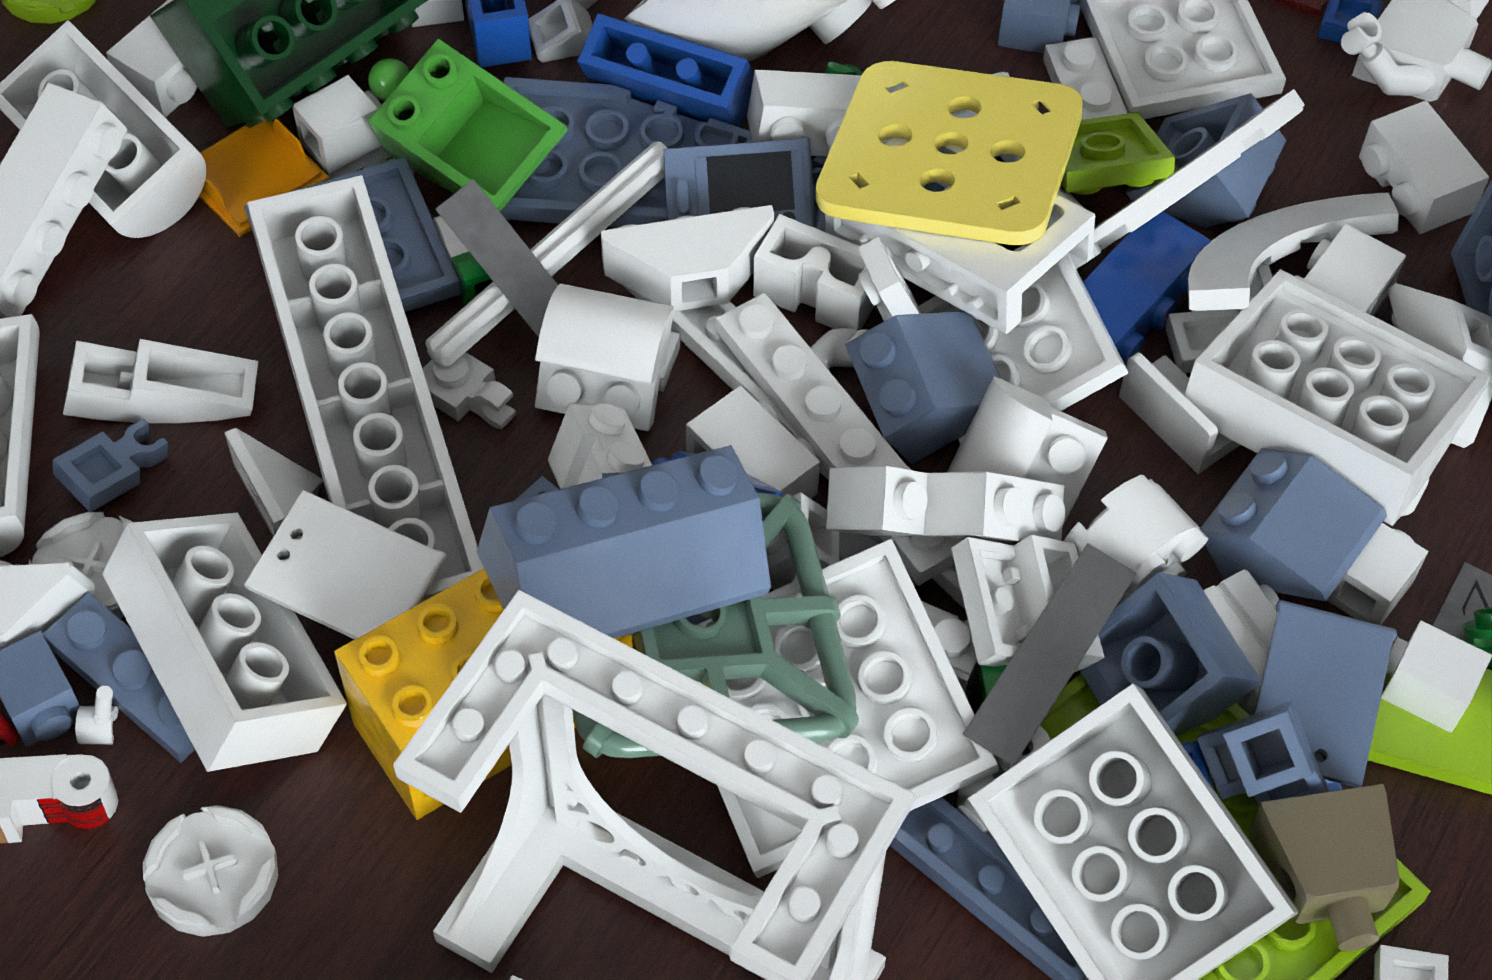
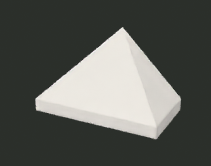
[225,428,323,538]

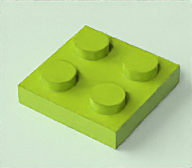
[1061,112,1175,195]

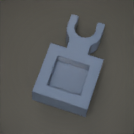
[52,418,168,512]

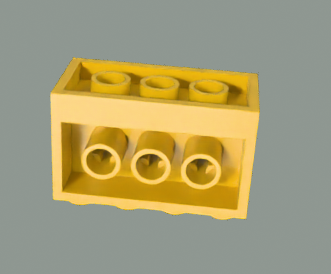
[334,568,633,820]

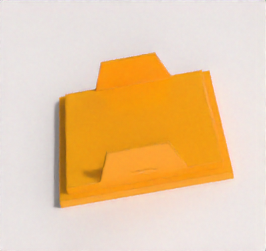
[199,118,330,237]

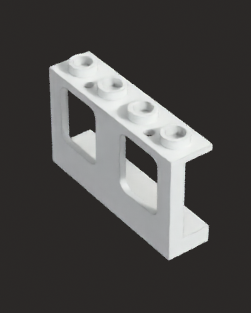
[825,138,1095,334]

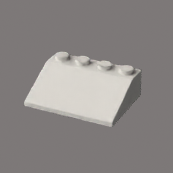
[1185,269,1492,526]
[968,684,1299,980]

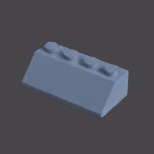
[476,445,771,638]

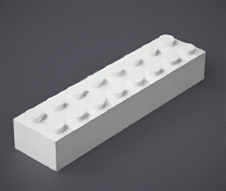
[247,175,484,603]

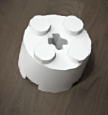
[1064,475,1209,608]

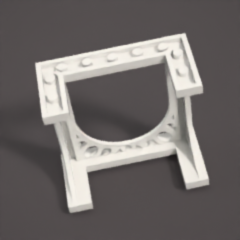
[393,590,914,980]

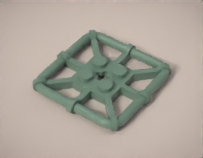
[572,493,859,758]

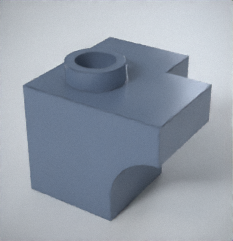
[1197,701,1329,805]

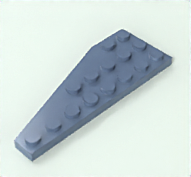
[500,77,827,228]

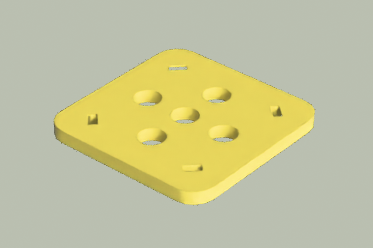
[816,61,1083,245]

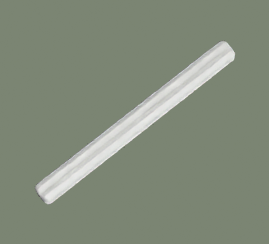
[425,141,669,367]

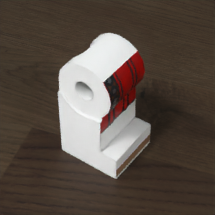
[0,754,118,844]

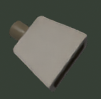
[1248,784,1399,951]

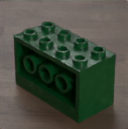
[150,0,428,128]

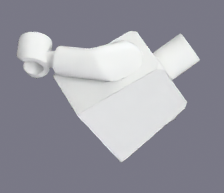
[1341,0,1492,102]

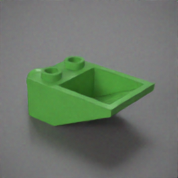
[368,39,568,212]

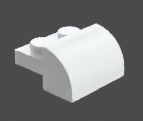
[535,283,674,431]
[947,376,1108,527]
[951,535,1105,672]

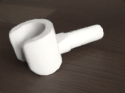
[75,686,118,745]

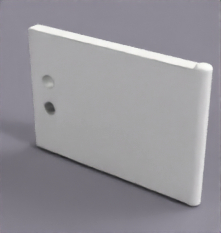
[244,490,447,639]

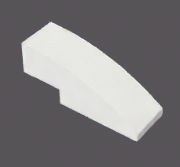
[63,339,258,423]

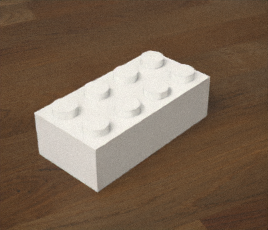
[102,512,347,772]

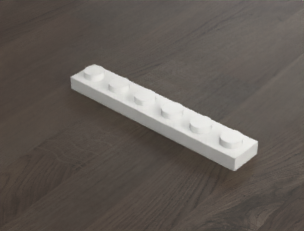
[716,292,962,586]

